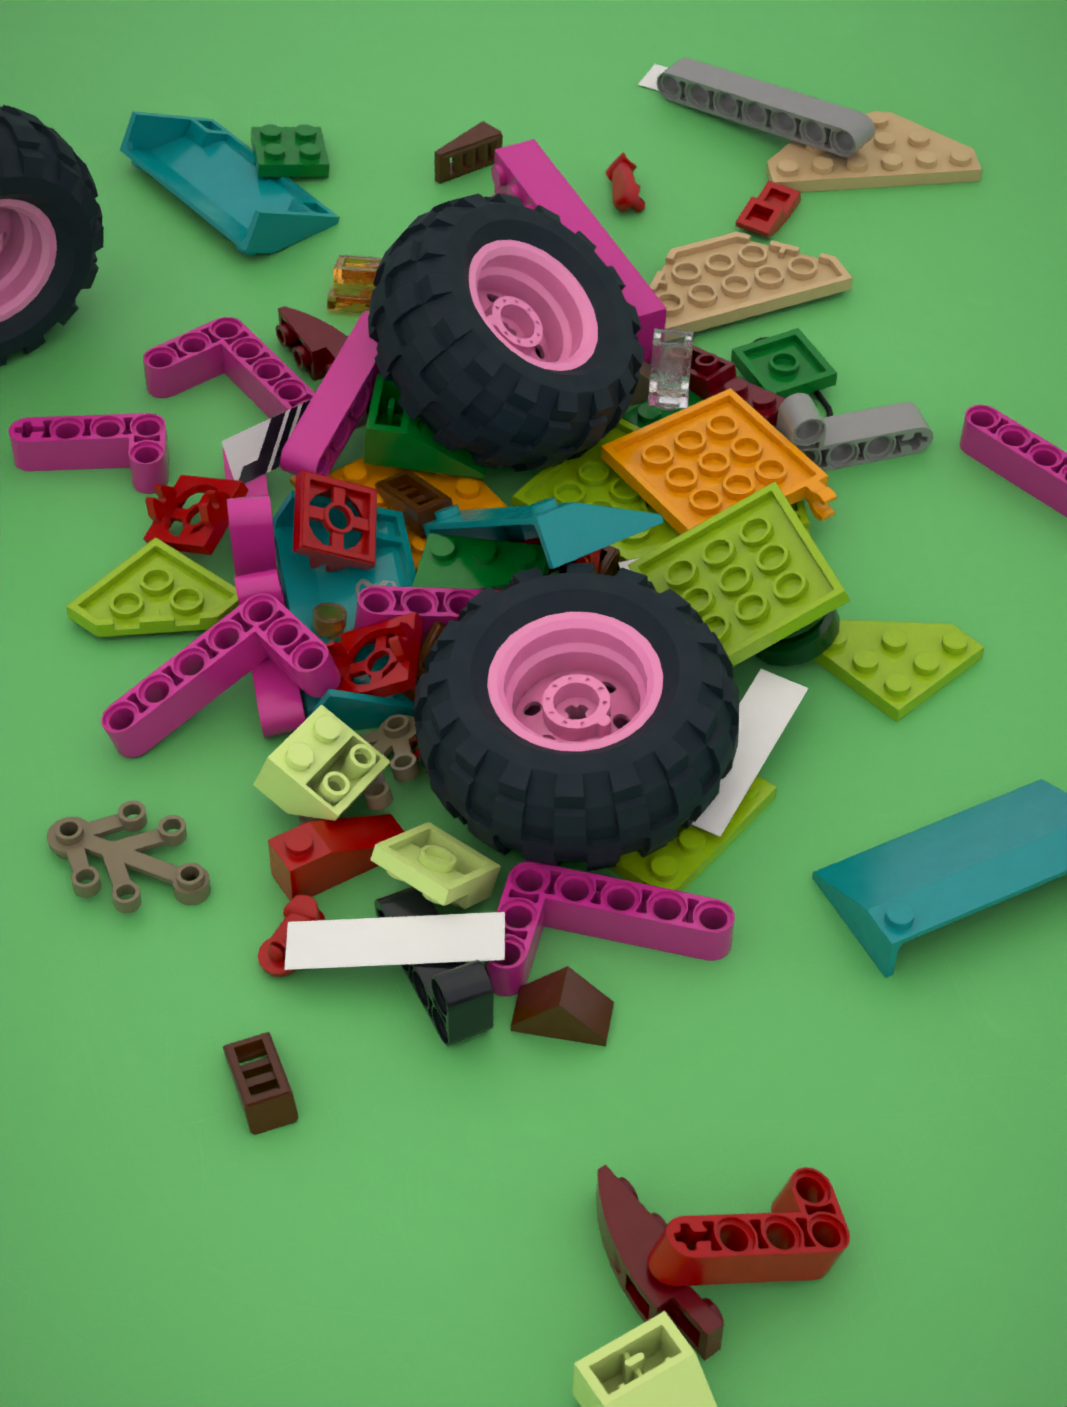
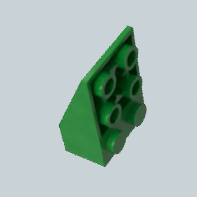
[364,374,486,479]

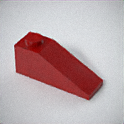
[268,814,404,901]

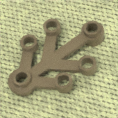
[299,714,420,825]
[47,801,211,913]

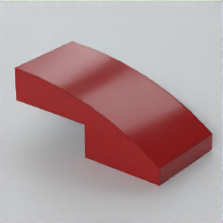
[736,181,801,238]

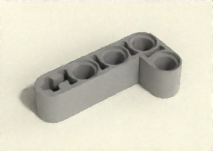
[776,393,933,472]

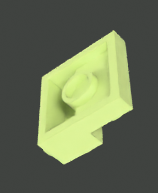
[370,822,501,909]

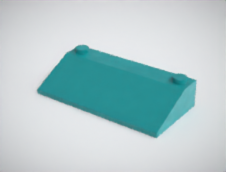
[120,111,340,256]
[272,490,419,731]
[422,497,664,569]
[812,779,1067,978]

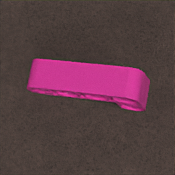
[8,413,169,494]
[234,568,306,738]

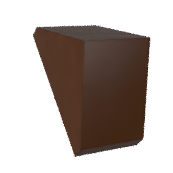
[511,966,614,1046]

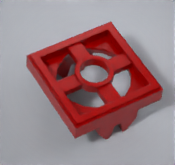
[293,470,377,572]
[143,475,249,555]
[325,611,423,698]

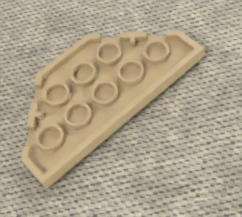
[766,111,982,192]
[649,231,853,341]

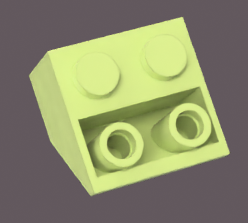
[253,704,391,821]
[572,1311,717,1407]

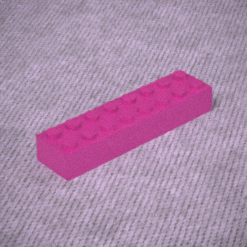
[491,139,667,370]

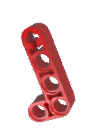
[647,1167,850,1286]

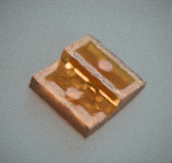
[327,255,382,313]

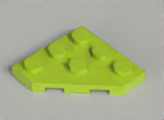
[66,537,239,637]
[813,620,984,722]

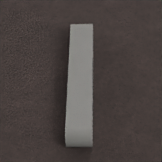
[657,57,875,157]

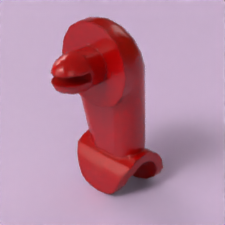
[605,152,645,212]
[258,895,325,977]

